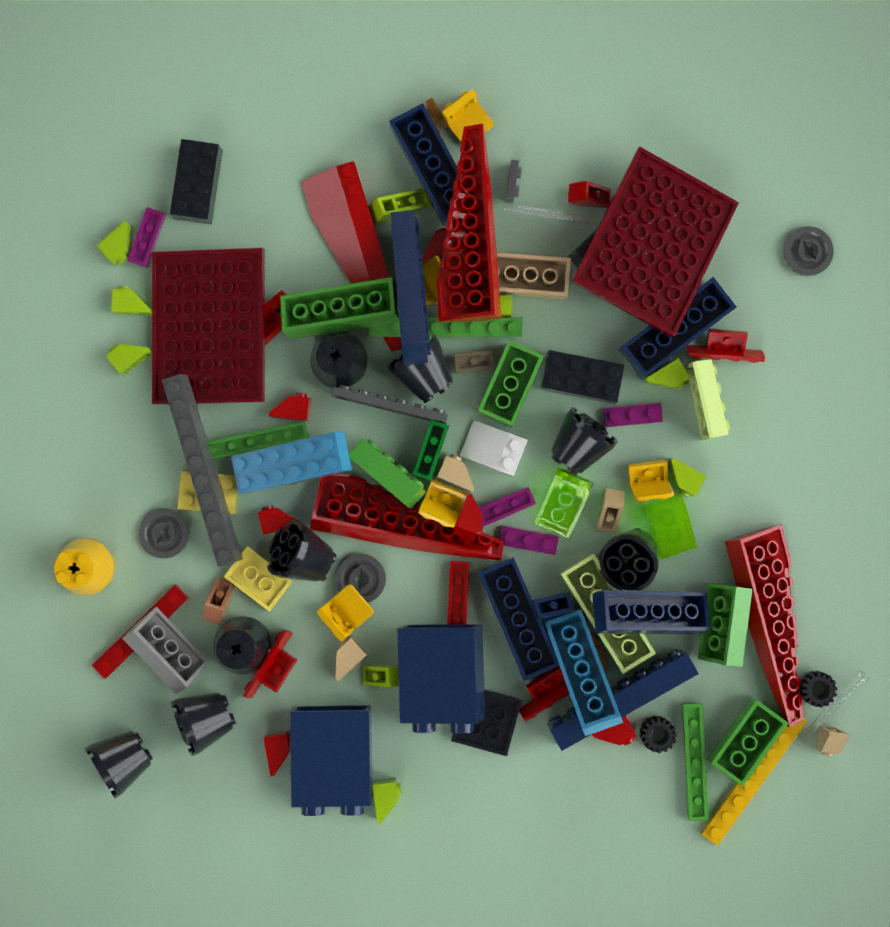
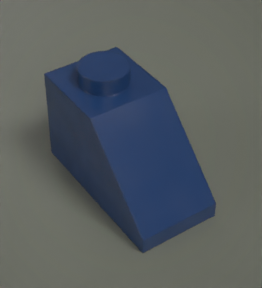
[532,592,575,620]

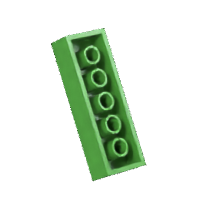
[280,277,400,340]

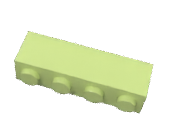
[685,359,730,440]

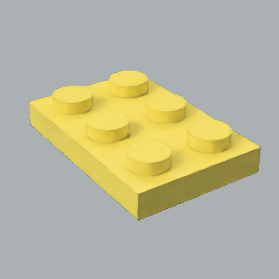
[177,471,238,514]
[224,546,293,612]

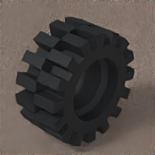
[799,671,838,708]
[640,716,677,753]

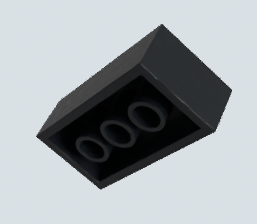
[170,139,223,225]
[540,350,625,404]

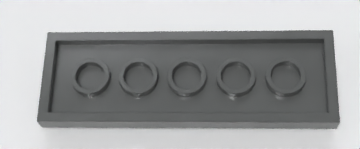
[332,385,448,424]

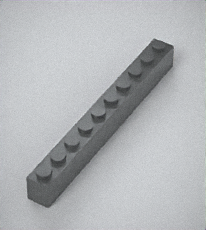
[162,374,243,567]

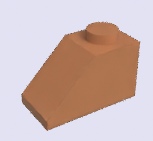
[202,577,235,625]

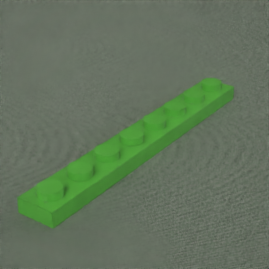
[369,317,522,337]

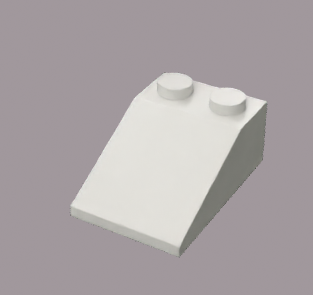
[460,420,528,477]

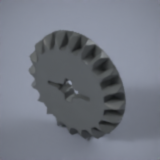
[783,226,834,276]
[139,508,189,558]
[336,554,386,603]

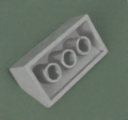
[122,607,209,694]

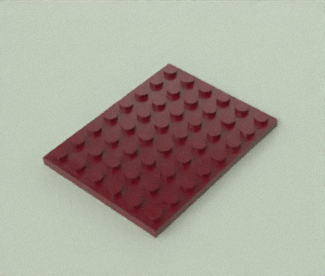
[571,146,739,338]
[152,248,265,405]

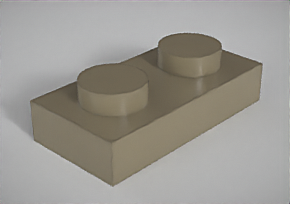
[454,350,494,373]

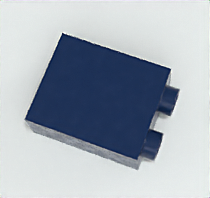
[397,624,485,734]
[290,705,373,816]

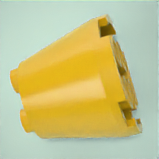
[54,538,115,596]

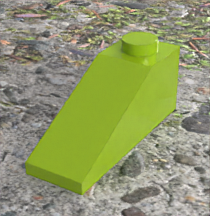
[368,188,431,224]

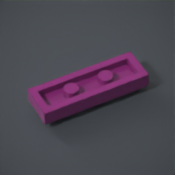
[127,207,166,268]
[603,403,663,428]
[479,486,536,526]
[500,526,559,555]

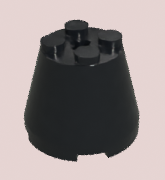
[310,332,368,388]
[387,335,453,403]
[551,407,618,475]
[267,520,336,582]
[599,528,659,591]
[213,616,272,675]
[171,693,236,757]
[84,731,153,799]

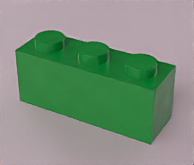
[412,420,449,481]

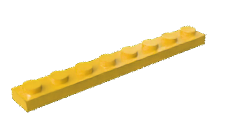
[701,717,808,846]

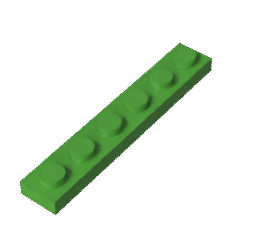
[208,421,309,460]
[682,702,709,821]

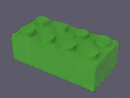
[477,340,544,428]
[349,438,426,509]
[698,582,752,667]
[707,697,788,786]

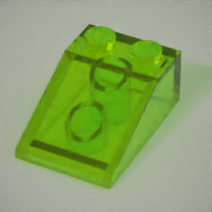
[534,467,594,539]
[641,493,697,560]

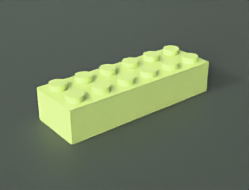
[559,553,656,674]

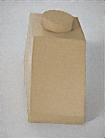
[437,454,474,492]
[596,488,625,534]
[336,637,368,681]
[816,725,849,756]

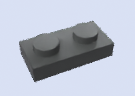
[506,160,522,203]

